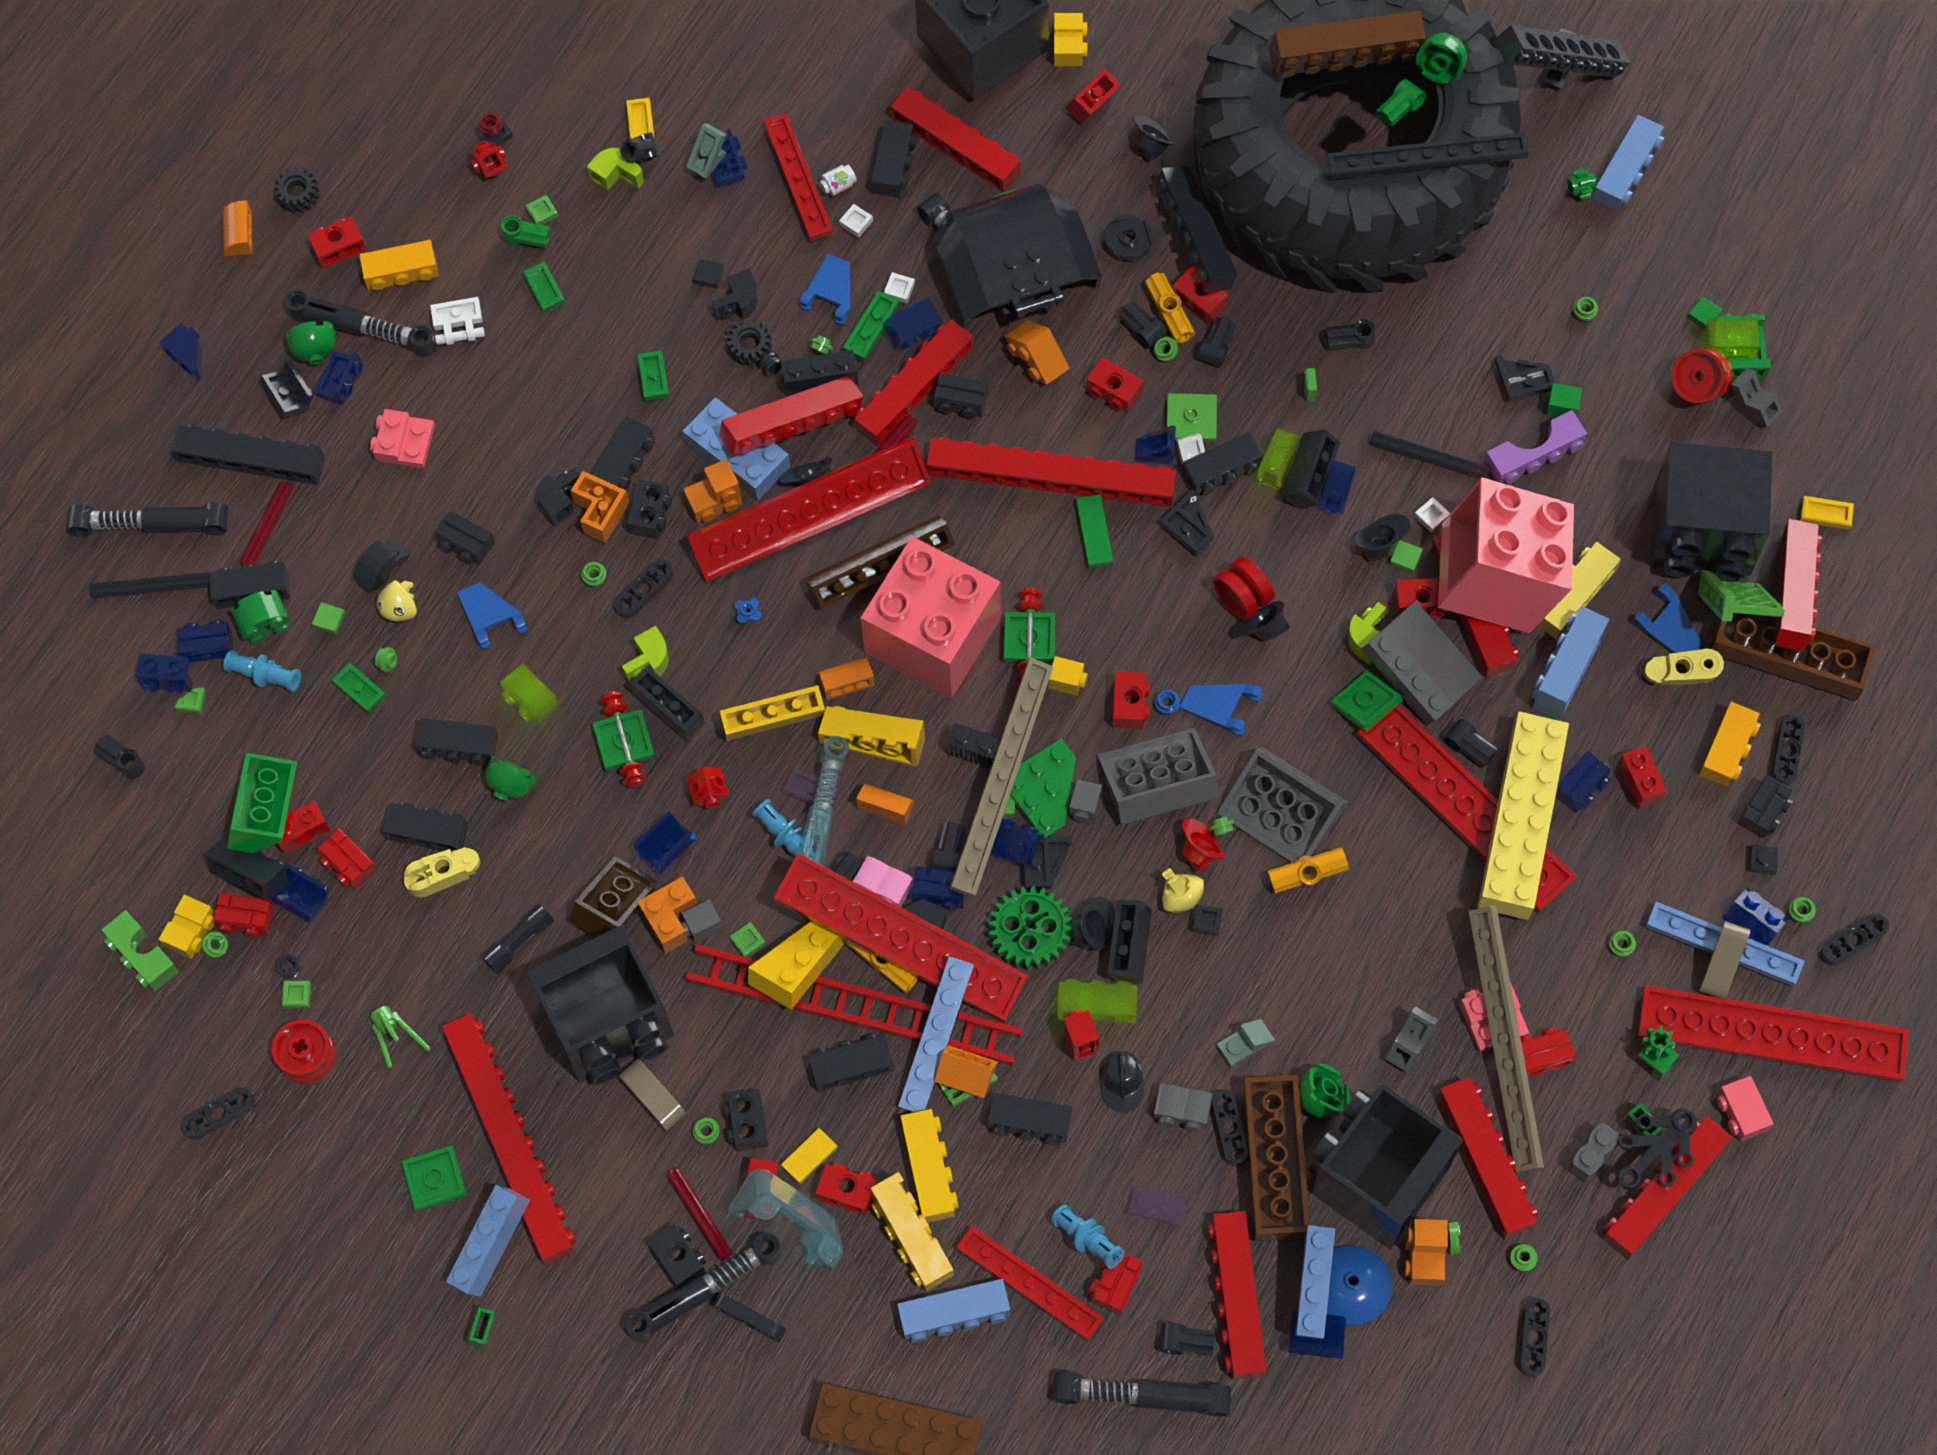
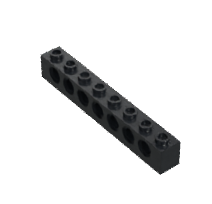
[1494,25,1631,78]

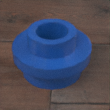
[1155,690,1180,715]

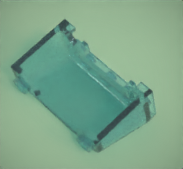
[728,1170,843,1269]

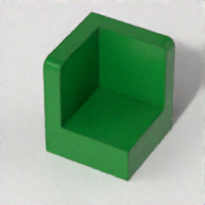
[1546,383,1582,418]
[1638,1041,1679,1081]

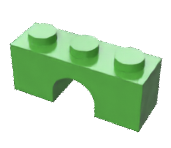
[102,910,179,992]

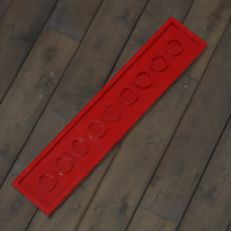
[687,437,931,582]
[1357,705,1577,913]
[773,853,1028,1023]
[1638,985,1909,1082]

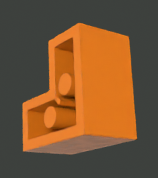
[1005,320,1070,385]
[684,459,743,524]
[571,471,629,543]
[638,876,697,954]
[1405,1219,1448,1286]

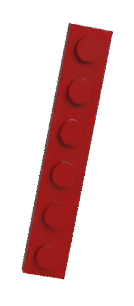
[764,113,833,242]
[956,1226,1104,1342]

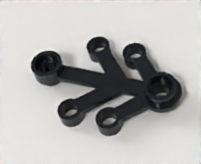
[1618,1108,1697,1190]

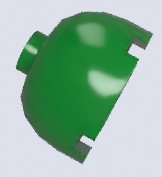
[1416,33,1467,84]
[285,321,336,365]
[485,755,538,801]
[1298,1064,1351,1119]

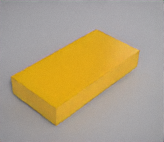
[626,98,655,139]
[1800,496,1854,530]
[781,1128,838,1185]

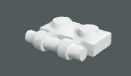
[430,297,485,346]

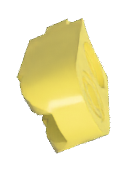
[1644,649,1724,686]
[404,847,480,898]

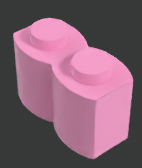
[853,856,914,907]

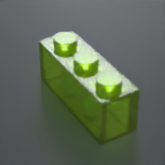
[1057,979,1137,1023]

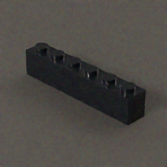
[1156,165,1237,293]
[171,424,325,485]

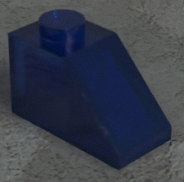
[160,323,203,382]
[1320,460,1356,514]

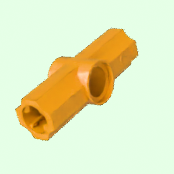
[1145,272,1195,344]
[1268,847,1349,893]
[846,940,919,993]

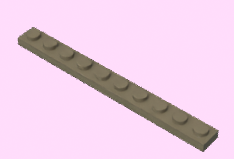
[949,657,1053,898]
[1469,906,1544,1172]

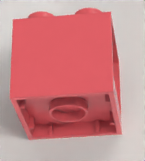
[1438,477,1574,633]
[861,536,1002,699]

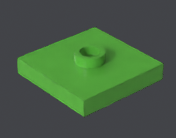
[1167,393,1217,442]

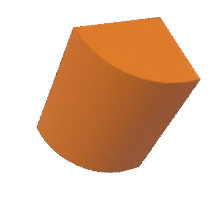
[223,200,252,256]
[818,657,875,700]
[856,784,915,826]
[934,1045,998,1098]

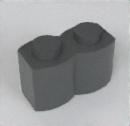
[1154,1084,1212,1132]
[1569,1123,1619,1183]

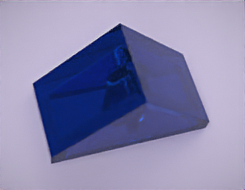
[1135,425,1176,464]

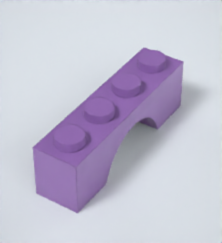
[1484,410,1587,484]

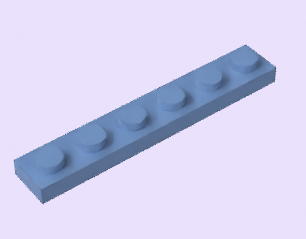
[1646,902,1804,987]
[898,956,974,1112]

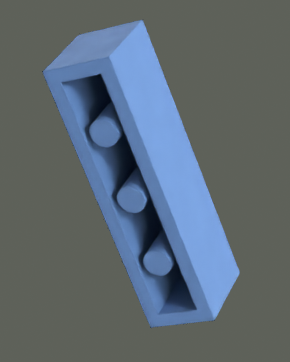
[1592,115,1664,212]
[446,1185,530,1296]
[1295,1225,1335,1340]
[897,1279,1011,1343]

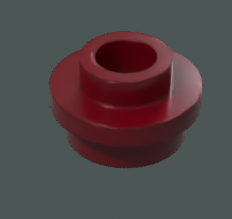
[479,113,503,136]

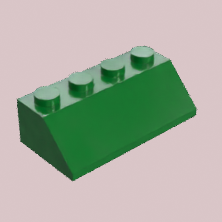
[227,753,297,853]

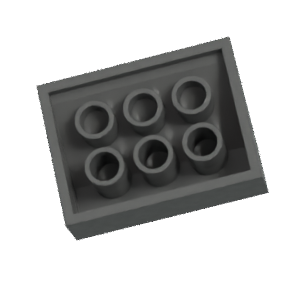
[1361,601,1482,725]
[1097,728,1219,825]
[1217,747,1349,863]

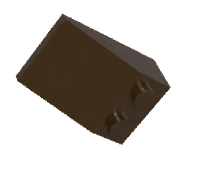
[569,856,658,937]

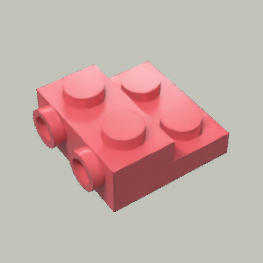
[370,409,435,468]
[1460,983,1529,1053]

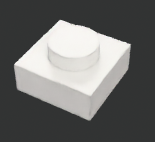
[839,204,873,238]
[884,272,915,304]
[1175,433,1205,464]
[1414,497,1450,533]

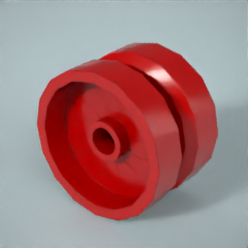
[1672,349,1733,403]
[1212,556,1275,621]
[272,1019,336,1085]

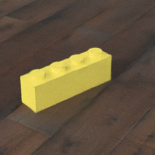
[1538,542,1621,640]

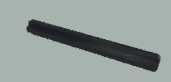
[1370,431,1490,479]
[89,572,210,598]

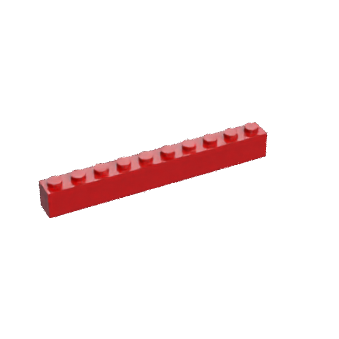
[927,437,1176,507]
[442,1013,577,1266]

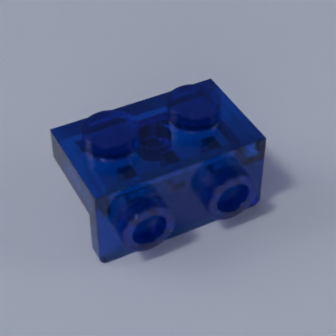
[713,129,748,187]
[315,351,363,405]
[135,653,193,694]
[633,812,697,874]
[990,818,1045,865]
[271,864,329,922]
[1723,887,1790,946]
[1288,1311,1346,1359]

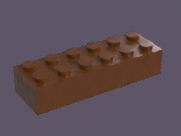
[1269,10,1426,78]
[1711,613,1877,701]
[1243,1075,1310,1242]
[809,1383,983,1455]

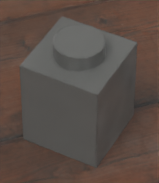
[1069,779,1102,822]
[681,900,723,943]

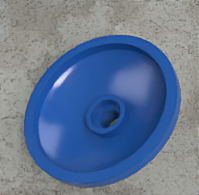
[1326,1245,1392,1326]

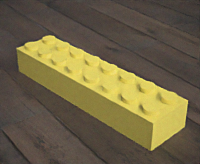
[1477,712,1569,920]

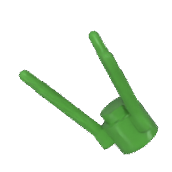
[370,1006,430,1068]

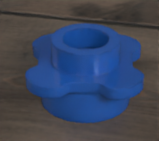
[735,598,762,624]

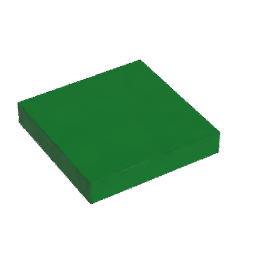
[1330,670,1403,732]
[401,1145,467,1212]

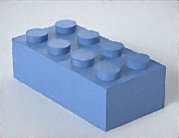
[682,397,790,501]
[1531,606,1610,721]

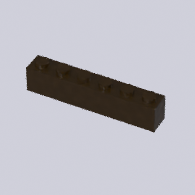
[805,516,955,608]

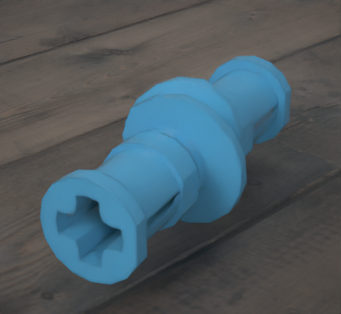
[223,650,301,692]
[752,799,821,862]
[1051,1205,1125,1269]

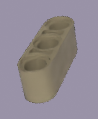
[1699,921,1751,999]
[618,1059,686,1131]

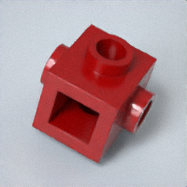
[470,141,507,178]
[686,767,729,808]

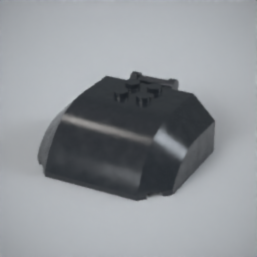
[932,183,1102,329]

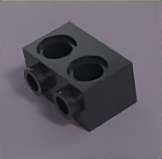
[627,479,673,539]
[724,1089,769,1152]

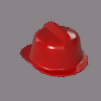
[1182,818,1225,872]

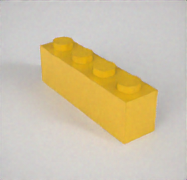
[720,686,825,741]
[901,1109,959,1223]

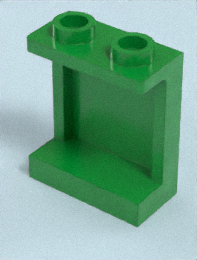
[1712,314,1771,380]

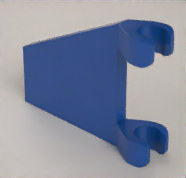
[800,254,850,325]
[457,583,528,649]
[1632,584,1702,653]
[1179,684,1262,736]

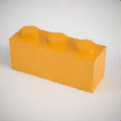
[360,240,439,291]
[1699,701,1761,787]

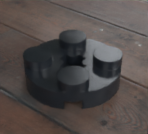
[1105,214,1153,261]

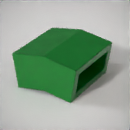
[1627,1103,1664,1135]
[466,1307,495,1349]

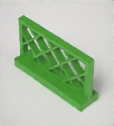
[1698,570,1785,621]

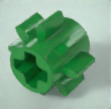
[1567,168,1597,200]
[1641,1025,1676,1061]

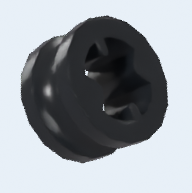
[759,352,783,376]
[276,954,301,979]

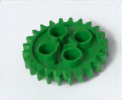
[988,886,1072,970]

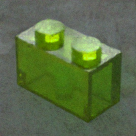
[1704,318,1760,358]
[1257,428,1300,490]
[500,663,559,725]

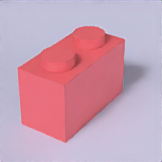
[1717,1076,1774,1142]

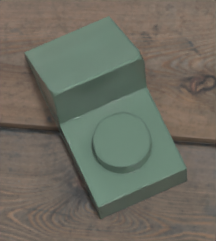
[686,123,726,178]
[1217,1019,1275,1068]

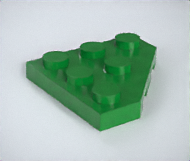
[1010,738,1076,838]

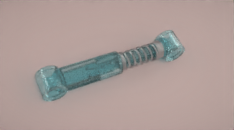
[799,736,849,866]

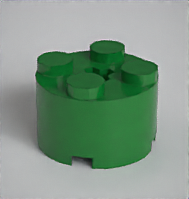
[231,590,290,645]

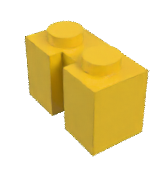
[1054,13,1087,66]
[159,895,215,959]

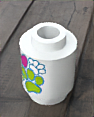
[819,165,857,197]

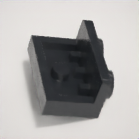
[260,360,313,418]

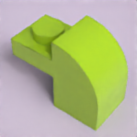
[587,148,644,190]
[1348,602,1386,665]
[622,626,669,683]

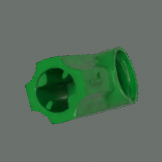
[1376,79,1426,127]
[501,215,550,248]

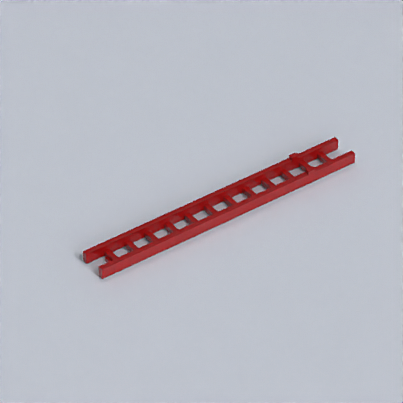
[686,945,1023,1066]

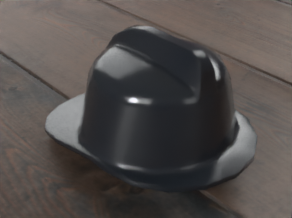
[1133,114,1174,160]
[779,457,833,486]
[1355,514,1411,562]
[1231,600,1290,641]
[1072,897,1115,951]
[1101,1051,1144,1113]

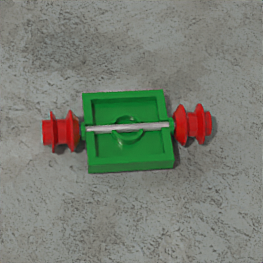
[1004,587,1055,681]
[593,691,655,788]

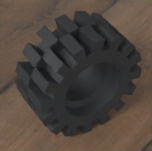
[274,167,320,214]
[727,319,772,367]

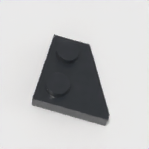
[1494,356,1556,402]
[1160,489,1214,556]
[1023,836,1072,891]

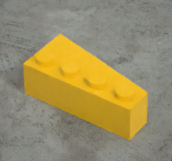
[818,706,925,767]
[748,921,847,1010]
[871,1172,954,1291]

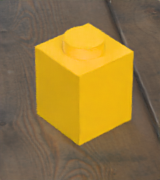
[1048,656,1088,696]

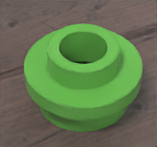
[1573,297,1598,321]
[809,335,833,355]
[1154,337,1178,362]
[582,562,607,587]
[375,647,397,672]
[1209,816,1235,836]
[1789,897,1816,923]
[1609,931,1636,957]
[202,932,228,958]
[693,1118,720,1144]
[1510,1244,1538,1272]

